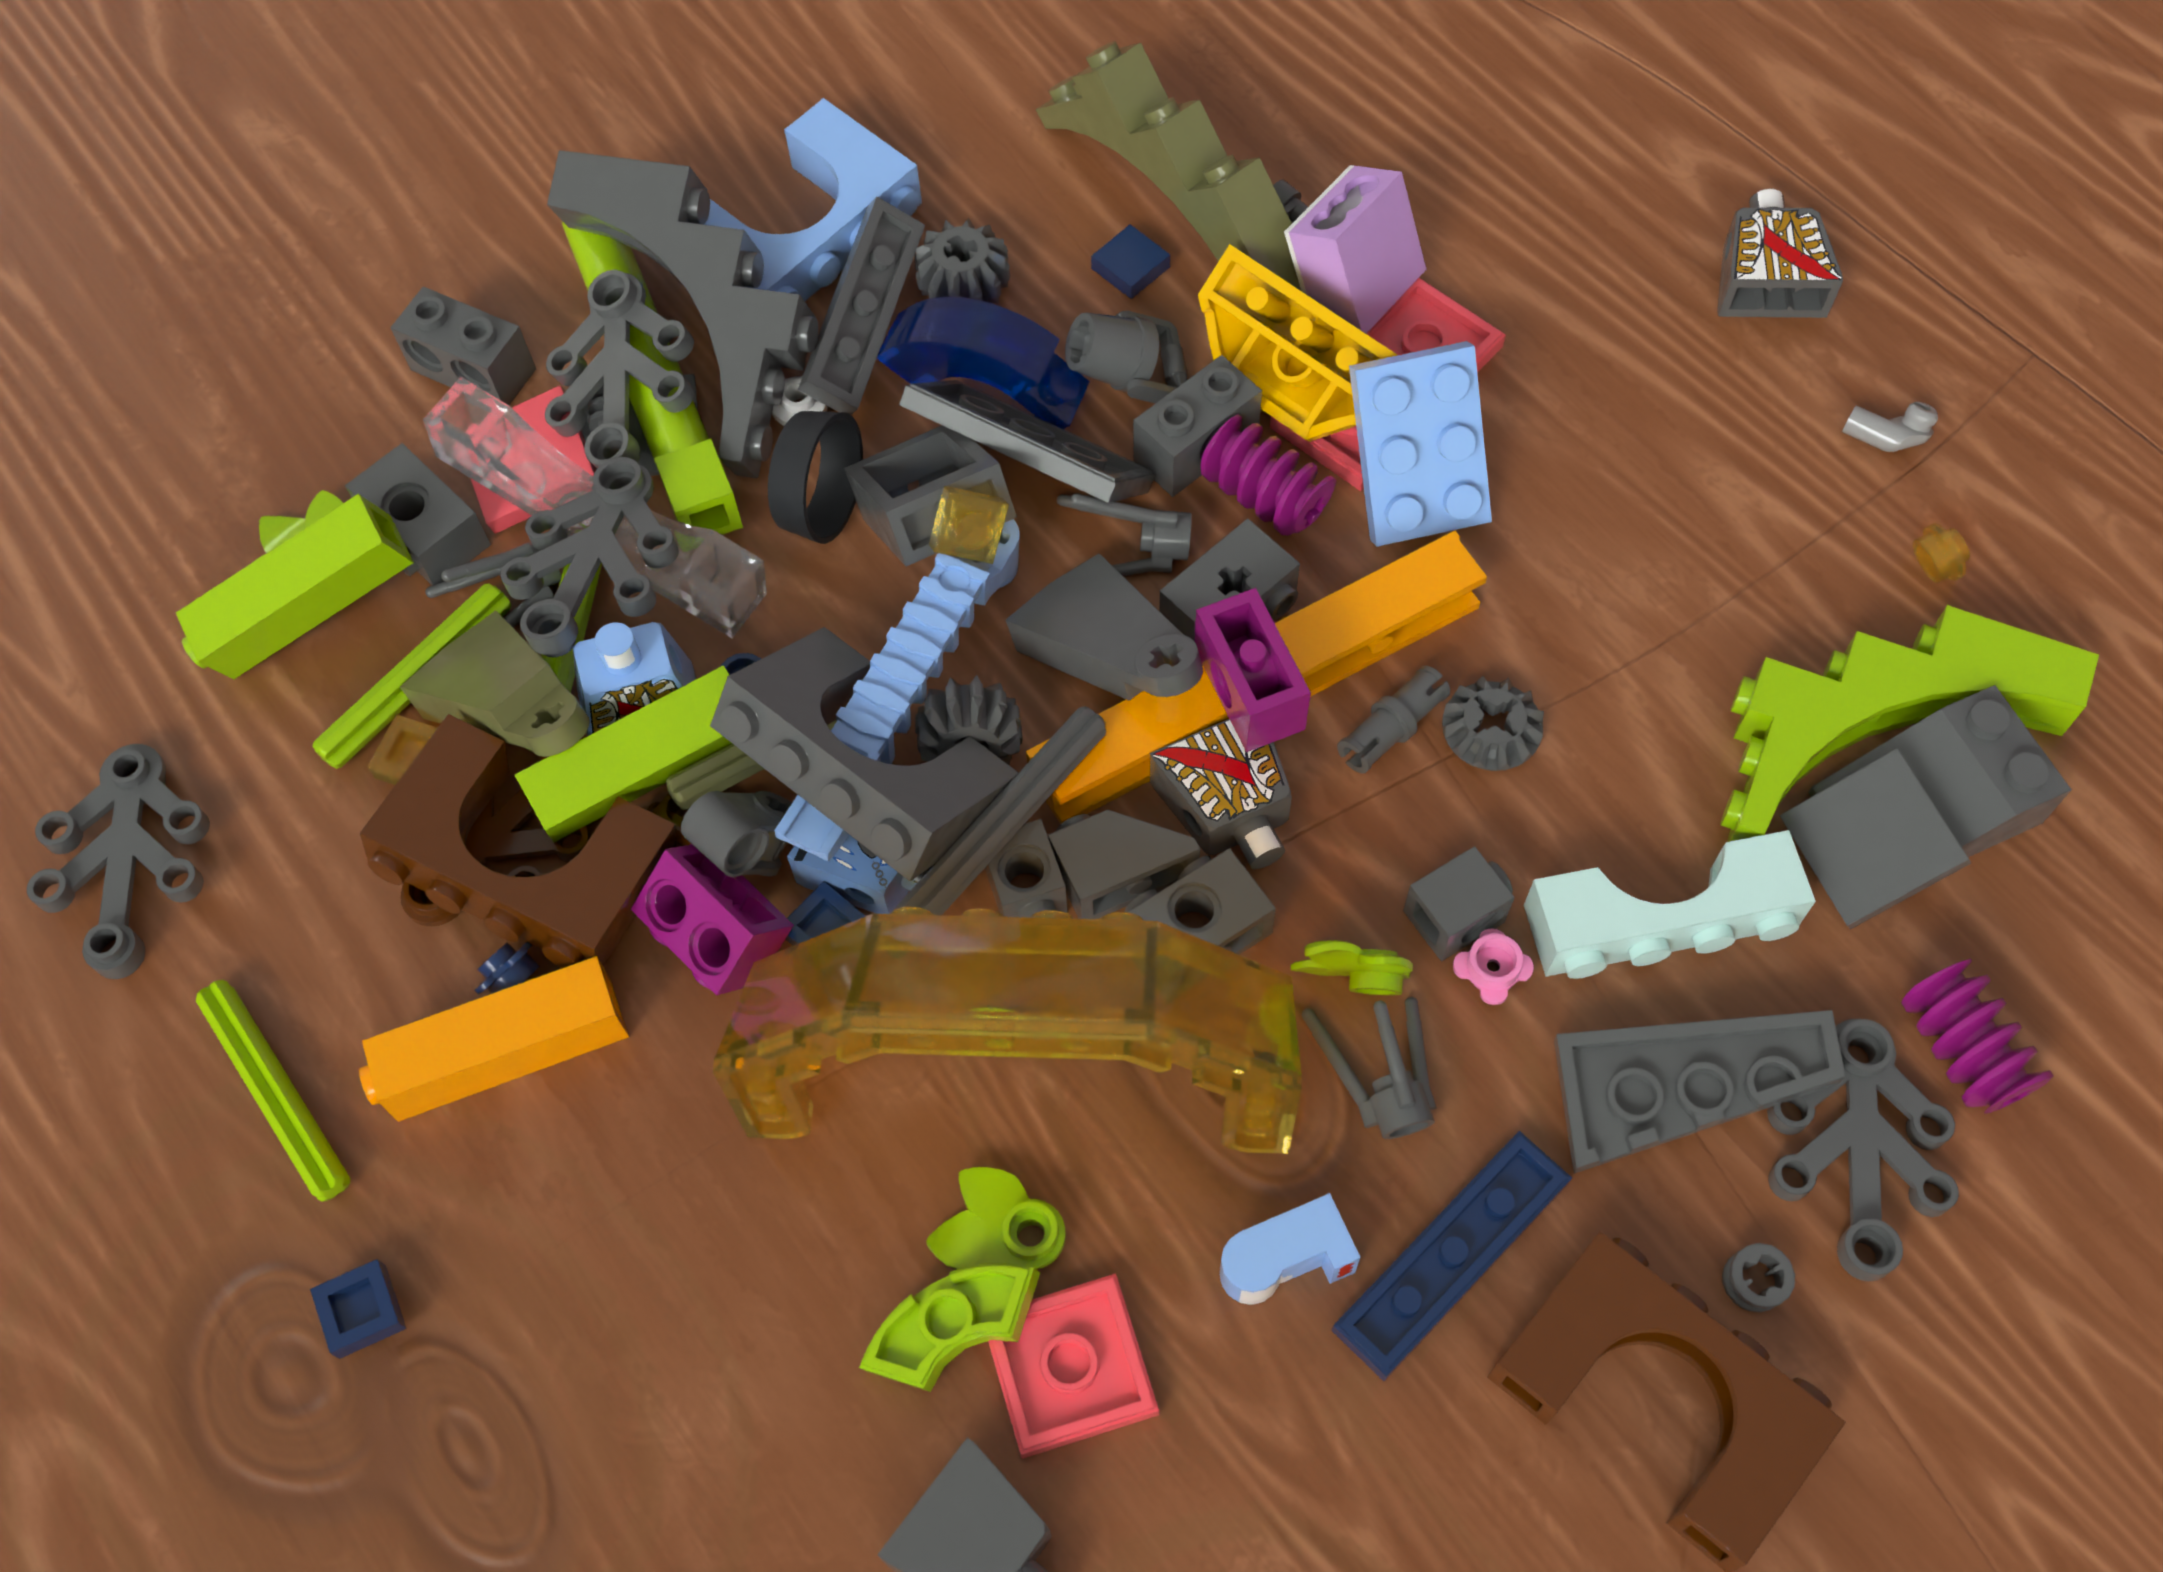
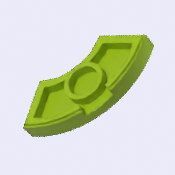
[859,1263,1040,1392]

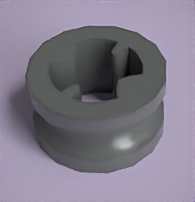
[1722,1243,1795,1312]

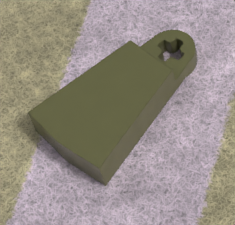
[400,610,590,757]

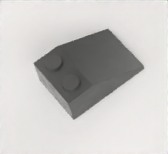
[1808,685,2072,857]

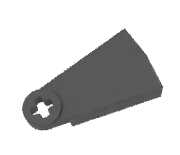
[1005,553,1203,701]

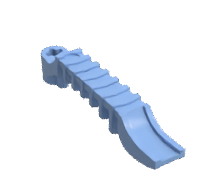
[775,519,1020,862]

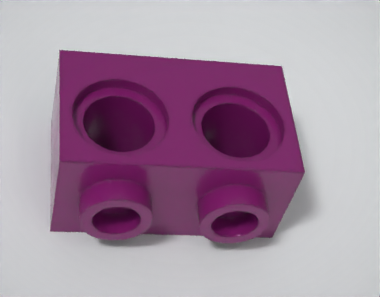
[631,844,794,996]

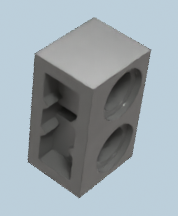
[391,286,536,410]

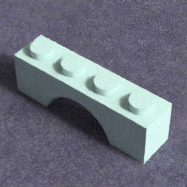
[1523,830,1816,979]

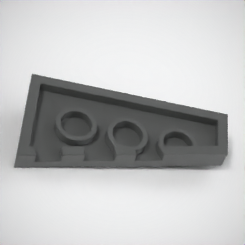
[1554,1010,1846,1174]

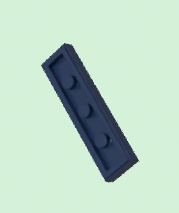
[1331,1131,1572,1381]

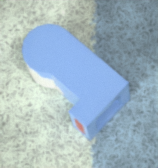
[1219,1193,1361,1305]

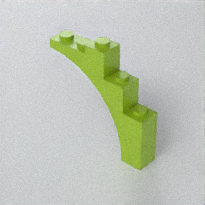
[1720,605,2099,842]

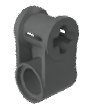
[681,791,792,877]

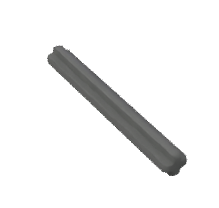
[873,706,1106,959]

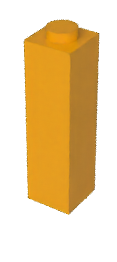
[359,956,629,1122]

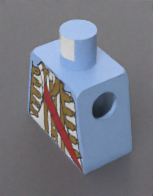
[572,622,696,736]

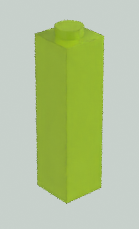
[176,494,414,680]
[515,665,732,843]

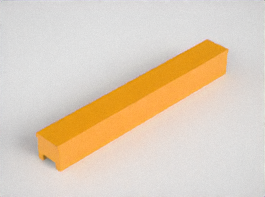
[1026,530,1487,824]

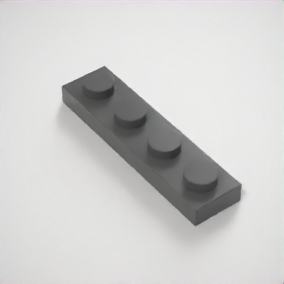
[798,197,925,415]

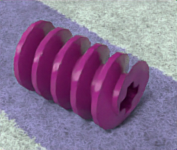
[1200,414,1337,536]
[1901,958,2054,1114]

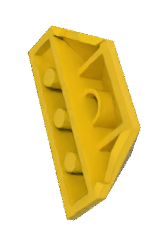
[1198,244,1398,442]

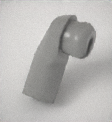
[1842,402,1938,452]

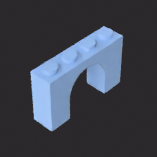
[703,98,922,301]

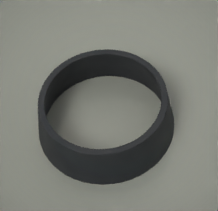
[768,411,863,544]

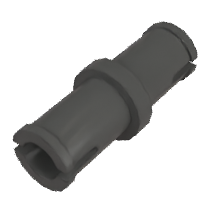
[1337,666,1450,773]

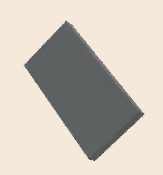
[899,380,1156,503]

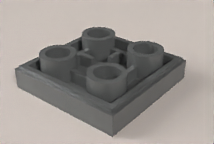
[1780,748,1971,929]

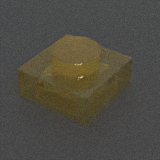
[929,486,1009,564]
[367,714,437,785]

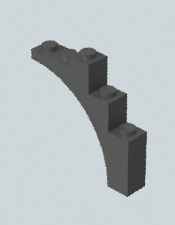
[547,150,818,479]

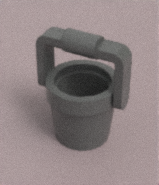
[1065,311,1188,403]

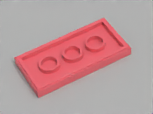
[1270,278,1506,492]

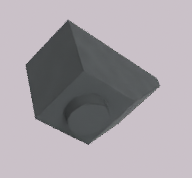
[1048,810,1200,925]

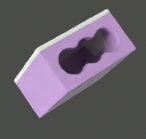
[1284,165,1426,334]

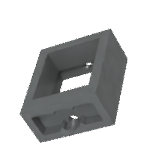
[844,425,1017,567]

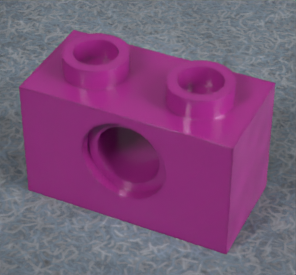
[1194,588,1311,752]

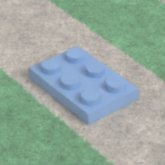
[1349,341,1492,547]

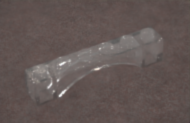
[423,377,767,638]

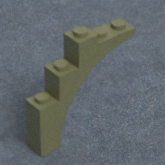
[1036,41,1301,290]

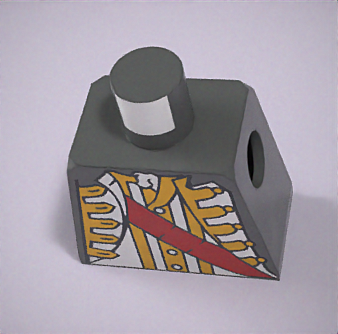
[1717,189,1843,318]
[1150,719,1292,869]

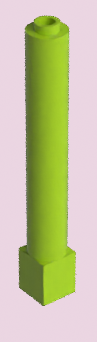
[562,221,743,547]

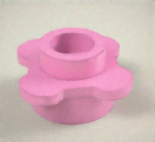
[1453,929,1534,1005]

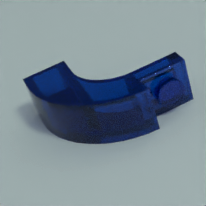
[877,297,1090,429]

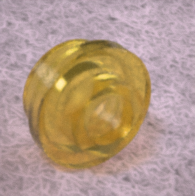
[1913,523,1970,583]

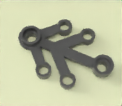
[545,270,694,469]
[500,457,679,658]
[27,744,210,979]
[1767,1019,1959,1281]

